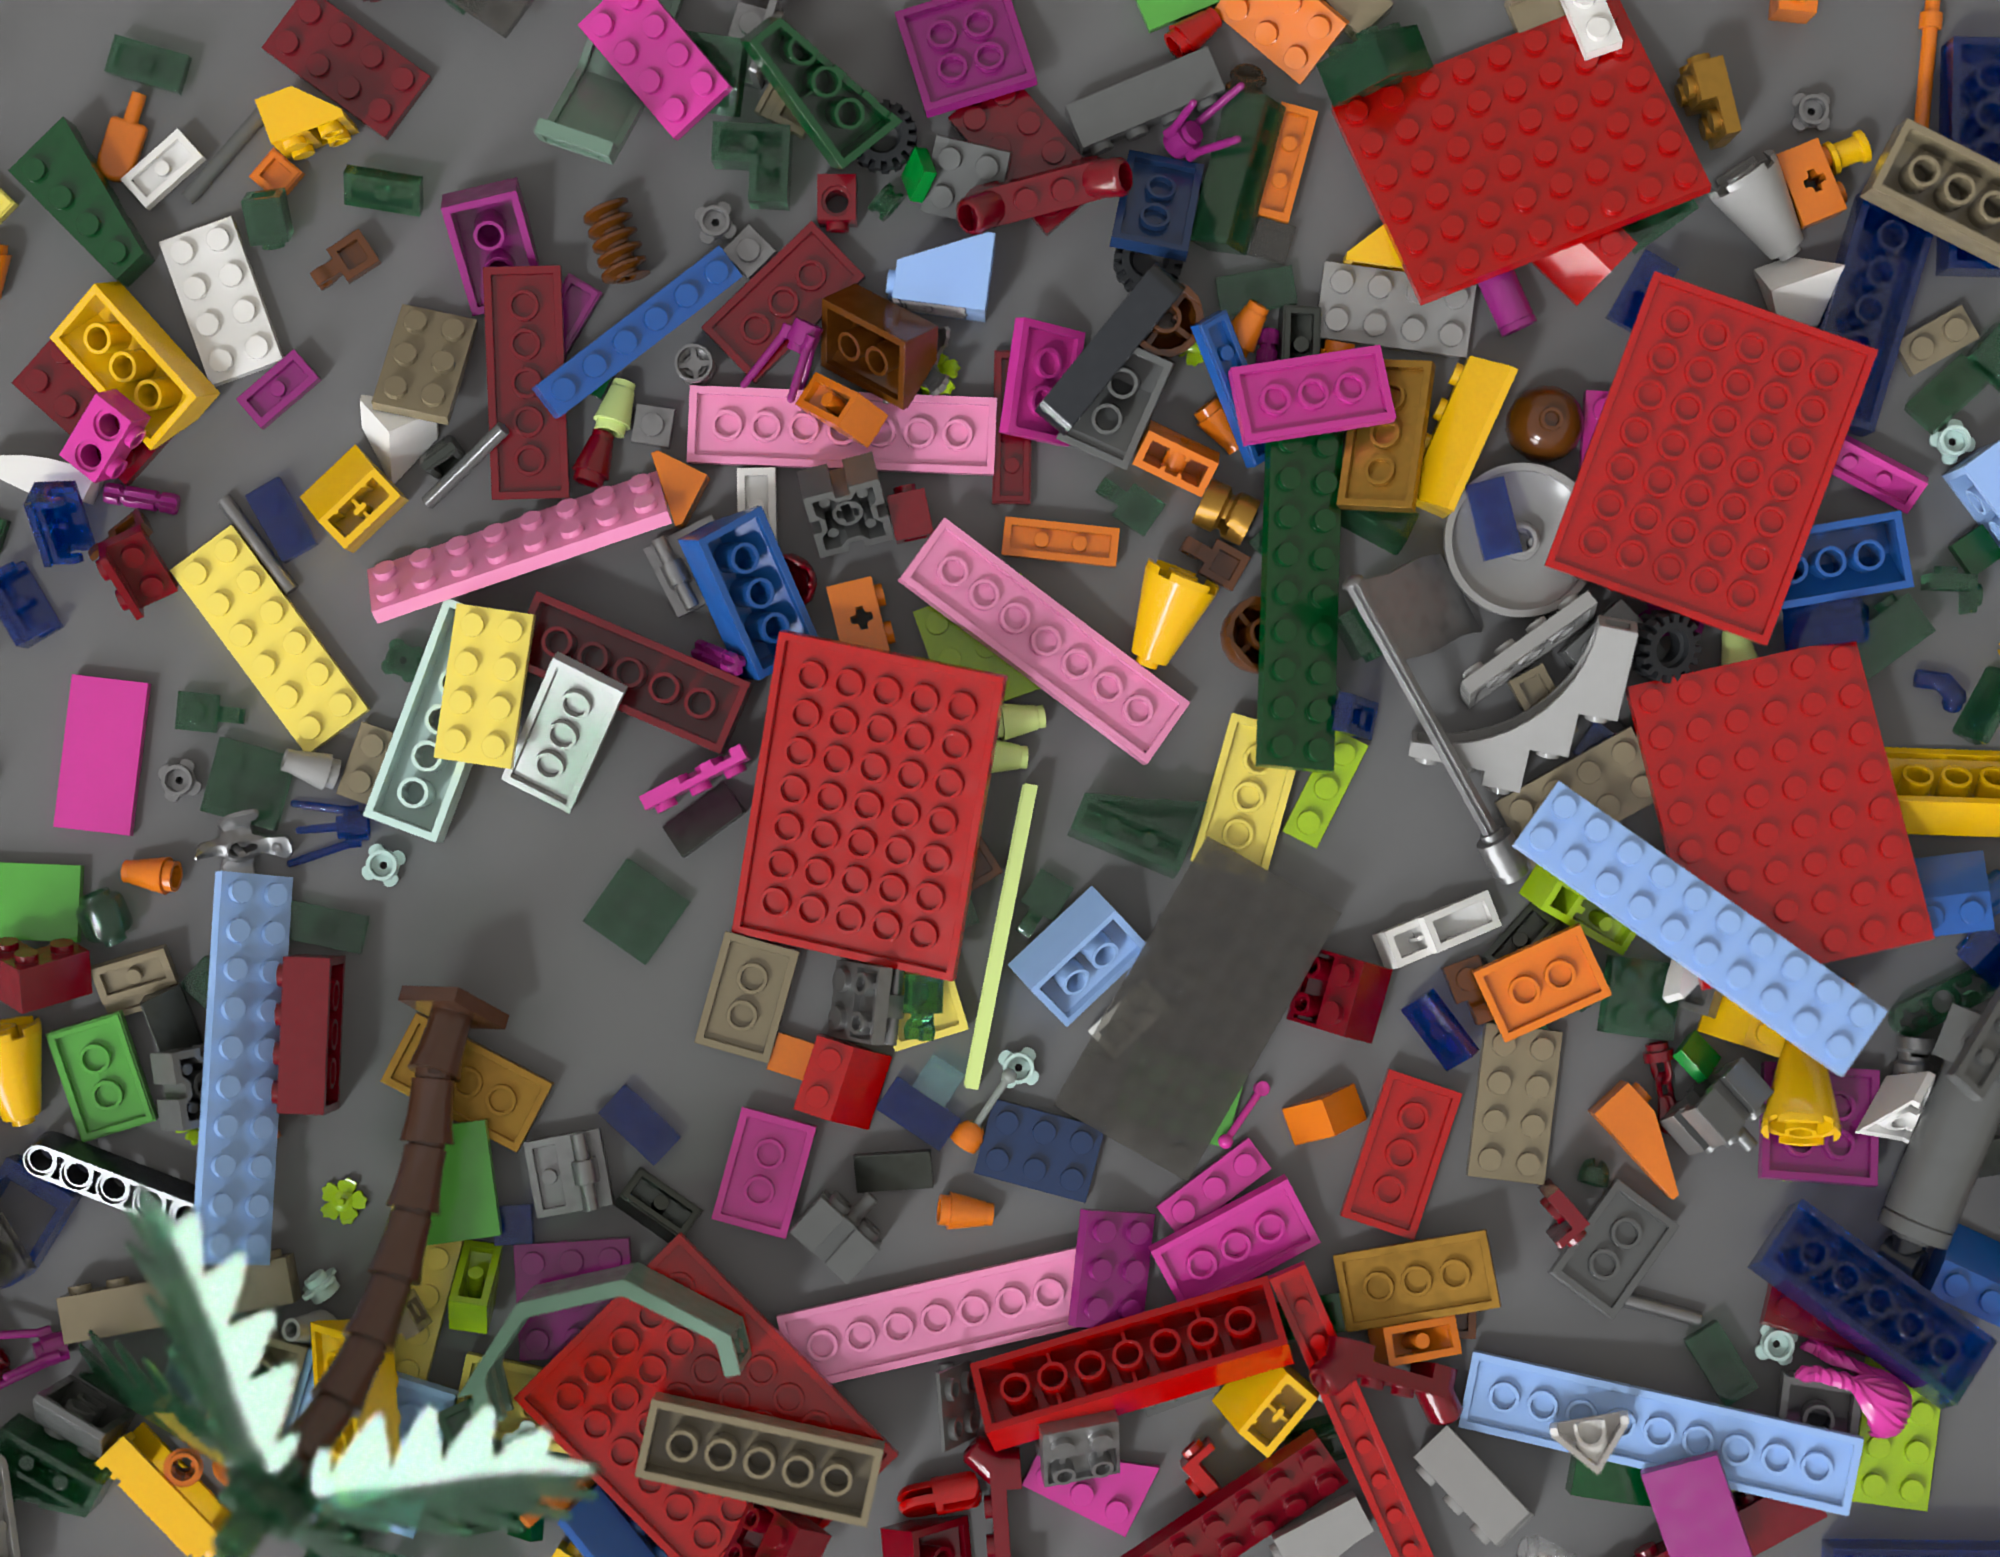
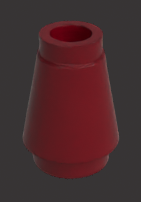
[572,429,615,489]

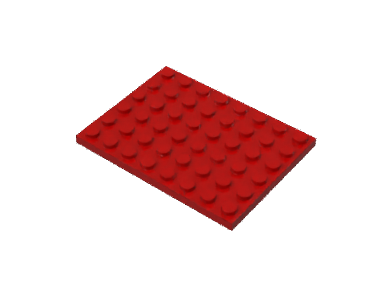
[1332,0,1712,306]
[1544,271,1878,646]
[732,630,1008,982]
[1625,636,1935,991]
[513,1232,899,1557]

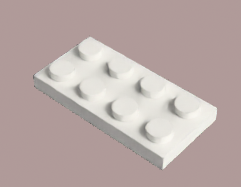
[159,216,284,387]

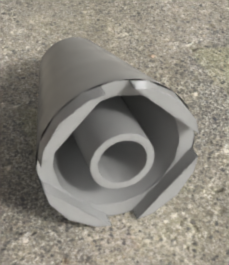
[1707,150,1804,262]

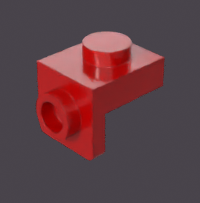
[1180,1436,1222,1499]

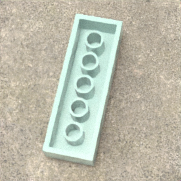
[363,599,473,843]

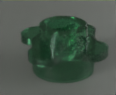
[381,638,424,682]

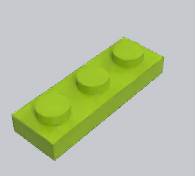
[1281,729,1368,849]

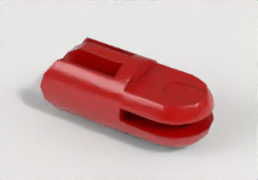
[897,1471,982,1518]

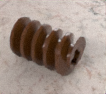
[583,197,650,284]

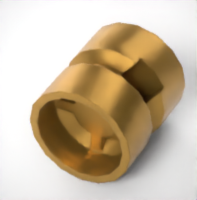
[1191,478,1261,546]

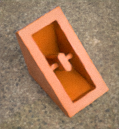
[651,450,710,529]
[1282,1083,1367,1146]

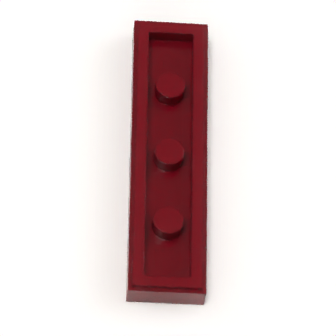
[992,350,1031,505]

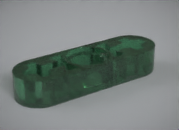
[1888,966,1996,1037]

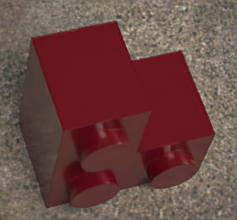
[0,937,93,1014]

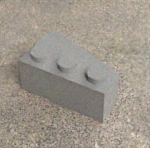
[1414,1425,1535,1547]

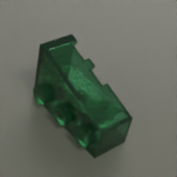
[1067,793,1207,879]
[0,1413,113,1518]

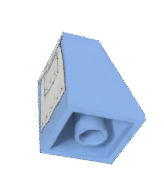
[886,232,995,322]

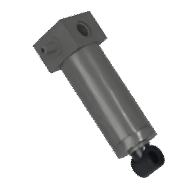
[1874,1003,2000,1287]

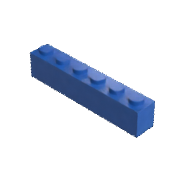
[531,245,743,419]

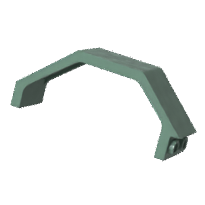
[534,0,684,165]
[457,1262,752,1432]

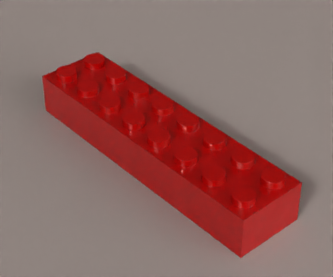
[970,1275,1294,1452]

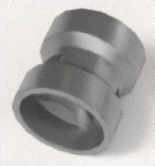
[674,343,716,386]
[1893,1035,1936,1075]

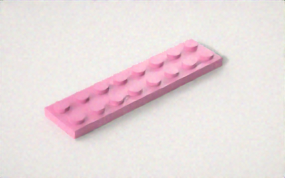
[686,385,997,476]
[367,471,672,624]
[897,517,1190,766]
[776,1246,1077,1384]

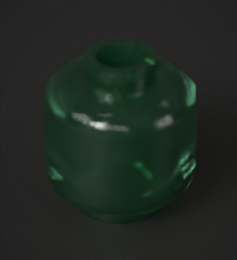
[76,887,134,947]

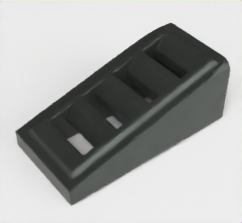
[420,435,466,479]

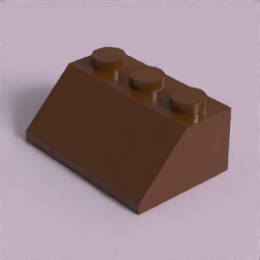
[821,283,938,410]

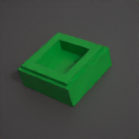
[901,147,937,203]
[1672,1030,1722,1084]

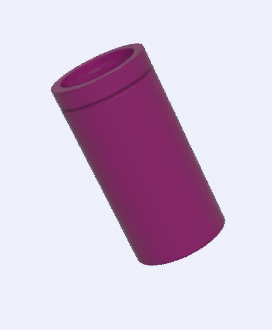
[1478,270,1537,337]

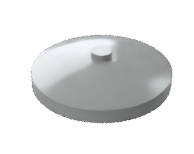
[1443,463,1587,618]

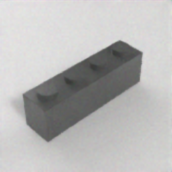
[1065,46,1225,156]

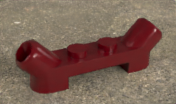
[956,156,1133,235]
[1309,1336,1463,1426]
[963,1435,1022,1557]

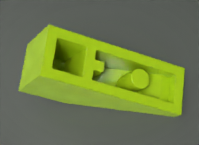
[1519,864,1637,956]

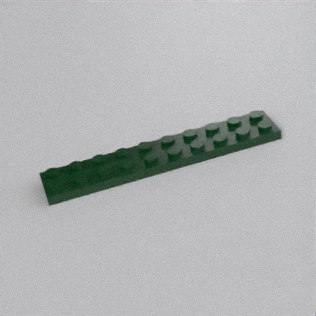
[1256,431,1343,773]

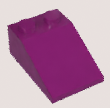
[441,177,540,316]

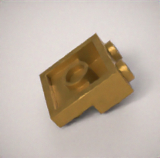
[1674,53,1742,150]

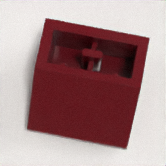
[1286,945,1393,1044]
[724,1502,832,1557]

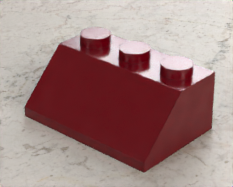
[880,1515,972,1557]

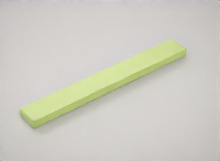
[964,783,1038,1090]

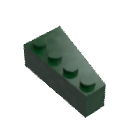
[739,16,903,169]
[8,117,155,287]

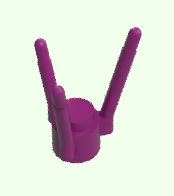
[1163,82,1245,162]
[740,317,823,403]
[0,1325,70,1389]

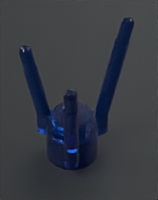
[286,800,371,868]

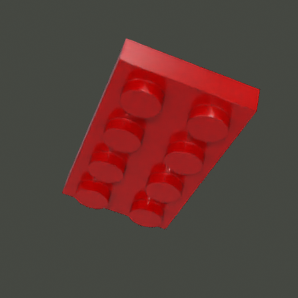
[1339,1068,1462,1240]

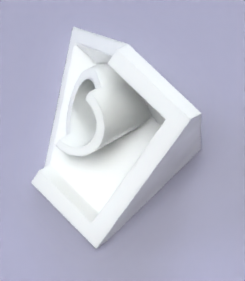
[1753,257,1845,328]
[360,395,439,485]
[1855,1071,1936,1144]
[1549,1410,1629,1475]

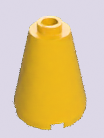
[1131,558,1219,670]
[0,1015,42,1127]
[1761,1040,1841,1146]

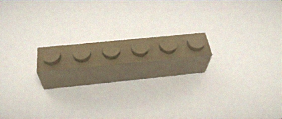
[56,1248,302,1345]

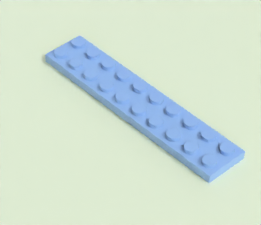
[1512,781,1888,1077]
[191,871,293,1265]
[1458,1349,1864,1516]

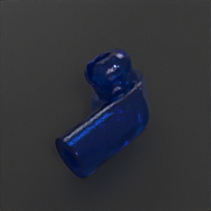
[1913,669,1967,713]

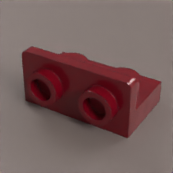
[95,524,178,620]
[1538,1178,1590,1249]

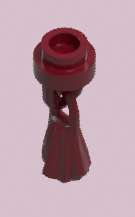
[1642,1041,1676,1136]

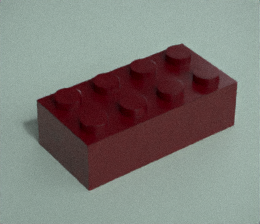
[271,954,346,1115]

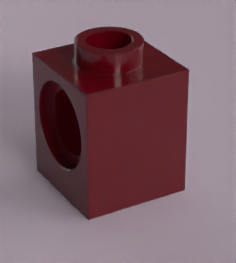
[817,174,858,233]
[886,484,933,544]

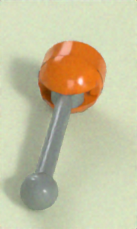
[950,1068,1017,1154]

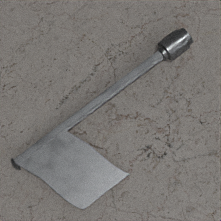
[1342,554,1529,885]

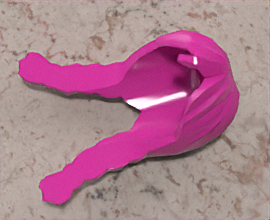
[1794,1339,1912,1439]

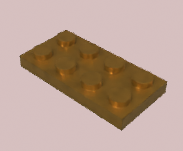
[1336,359,1436,513]
[380,1012,554,1153]
[1333,1229,1502,1332]

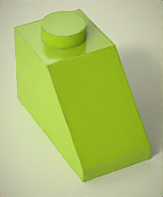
[448,1240,503,1334]

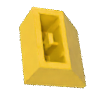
[255,86,359,160]
[300,444,409,553]
[1212,1365,1320,1458]

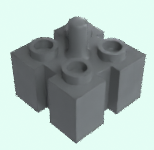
[797,452,895,558]
[150,1043,204,1131]
[1658,1057,1774,1156]
[790,1189,882,1285]

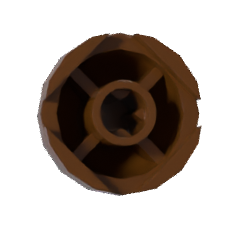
[1139,282,1204,358]
[1505,385,1584,463]
[1220,596,1261,674]

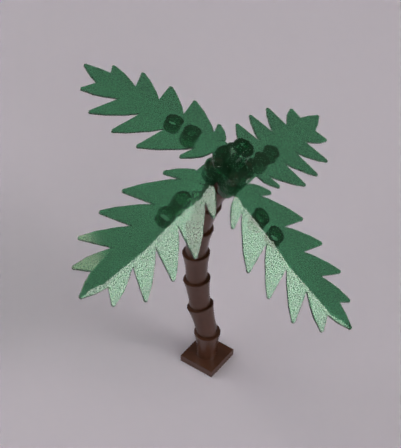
[77,985,601,1557]

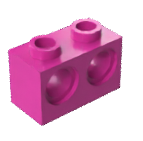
[59,389,151,483]

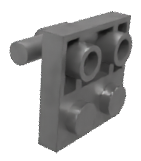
[643,514,715,619]
[828,959,906,1046]
[523,1127,615,1219]
[1035,1410,1120,1487]

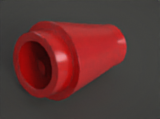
[1164,7,1222,59]

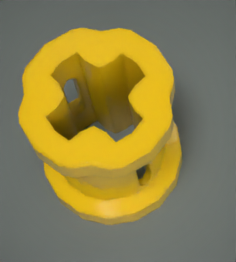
[1821,129,1872,176]

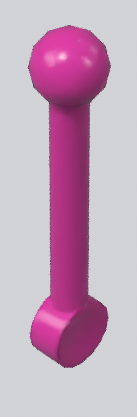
[1218,1081,1270,1149]

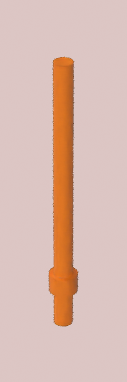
[1914,0,1943,129]

